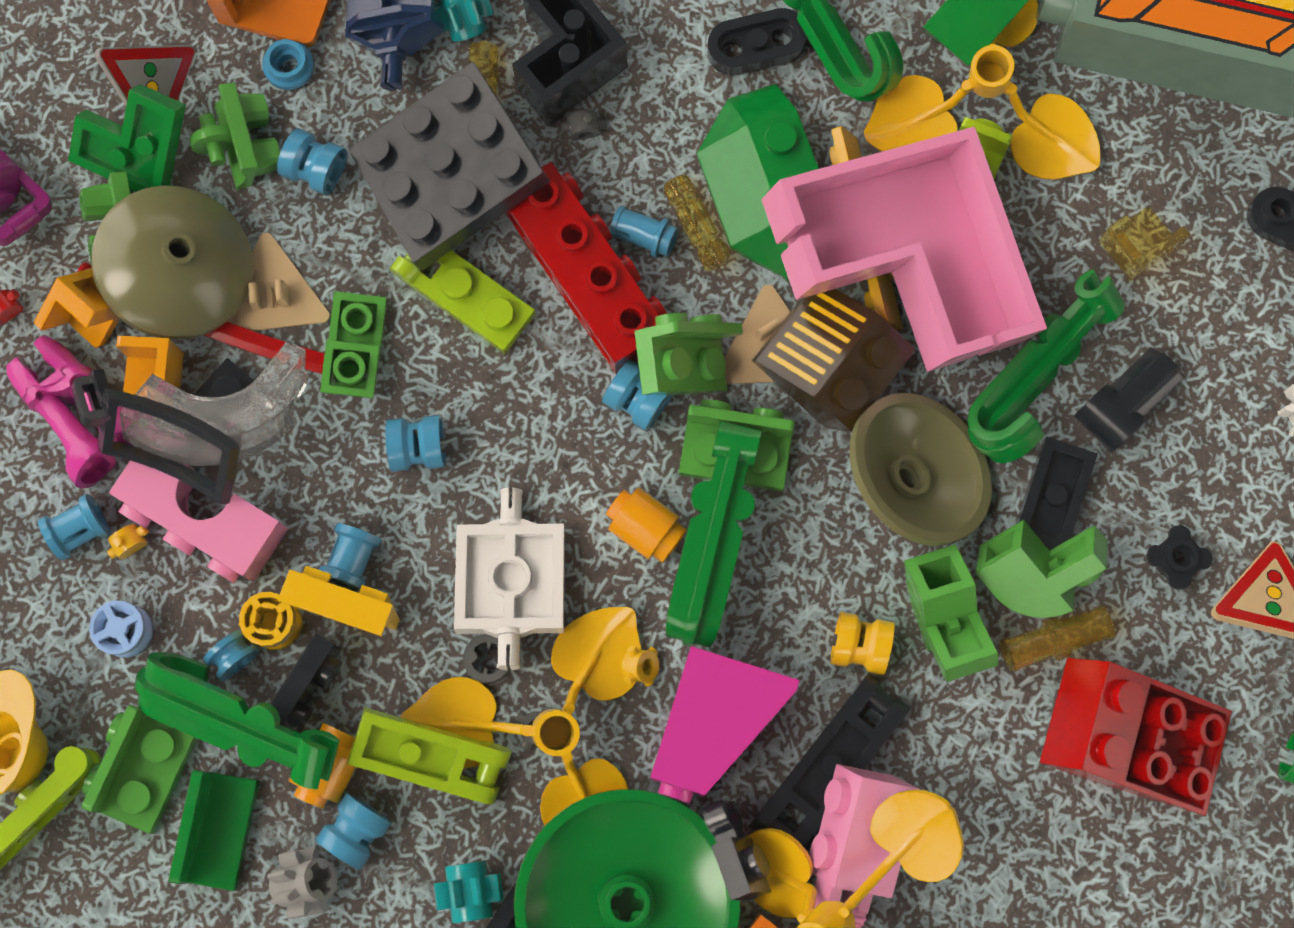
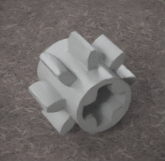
[267,847,338,919]

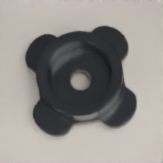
[1146,525,1212,590]

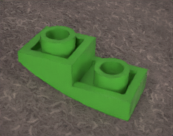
[320,291,387,399]

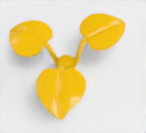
[864,0,1100,180]
[400,607,641,826]
[746,790,964,928]

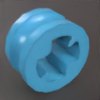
[203,629,259,681]

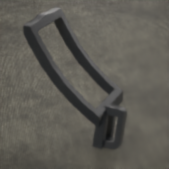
[72,369,240,504]

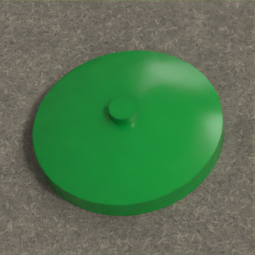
[514,789,740,928]

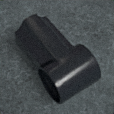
[1074,347,1183,453]

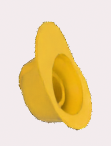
[0,669,49,795]

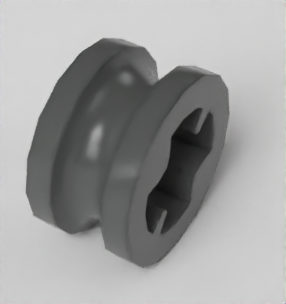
[463,634,511,684]

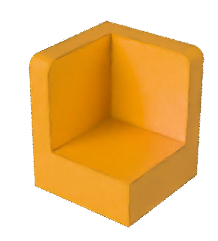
[34,268,120,348]
[116,336,184,404]

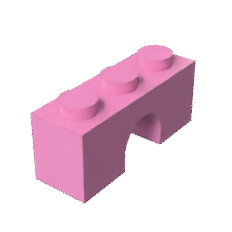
[109,439,288,584]

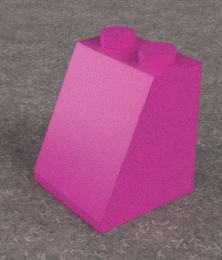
[650,646,800,804]

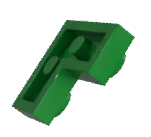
[68,84,186,192]

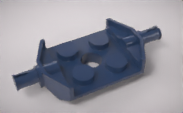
[345,0,445,91]

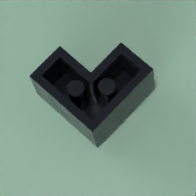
[512,0,628,126]

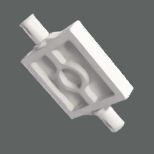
[454,488,565,670]

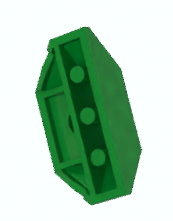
[697,83,819,282]

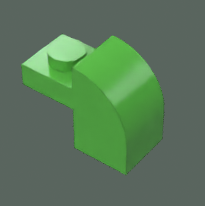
[975,520,1108,618]
[904,544,998,682]

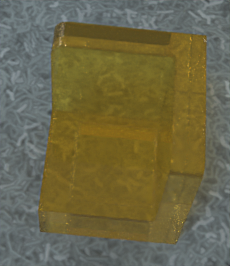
[1099,208,1191,281]

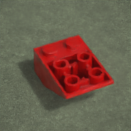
[1039,658,1232,816]

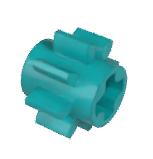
[434,0,494,41]
[434,860,504,923]

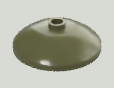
[91,186,253,340]
[849,393,992,546]

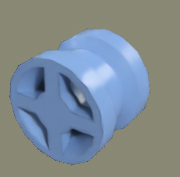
[89,600,154,658]

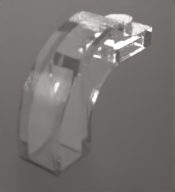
[119,340,309,466]

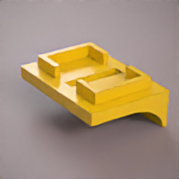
[277,566,400,636]

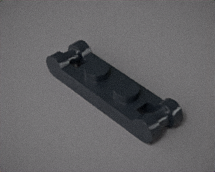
[748,672,912,847]

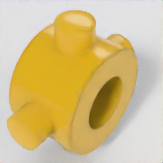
[107,524,149,559]
[621,645,659,687]

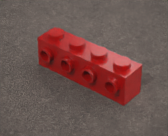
[505,162,667,374]

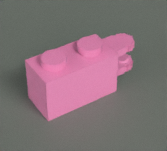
[810,764,920,928]

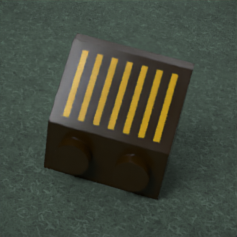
[752,289,916,432]

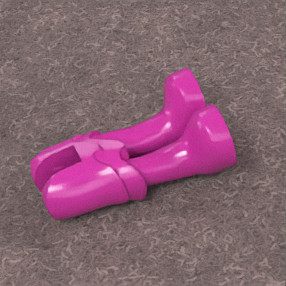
[6,335,157,489]

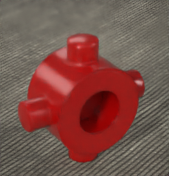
[0,289,23,325]

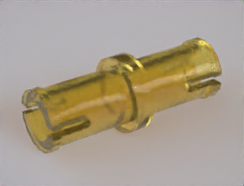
[1000,606,1115,672]

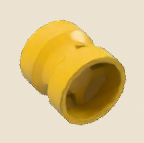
[239,592,302,650]
[830,611,895,675]

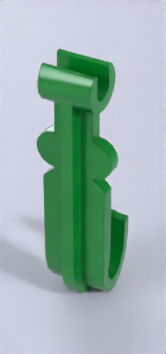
[783,0,904,101]
[967,269,1125,464]
[666,421,762,648]
[135,652,340,789]

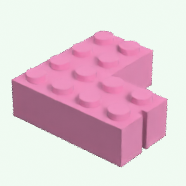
[761,127,1047,372]

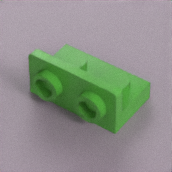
[634,313,743,395]
[679,400,795,492]
[81,705,198,834]

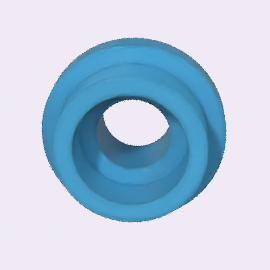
[262,39,314,90]

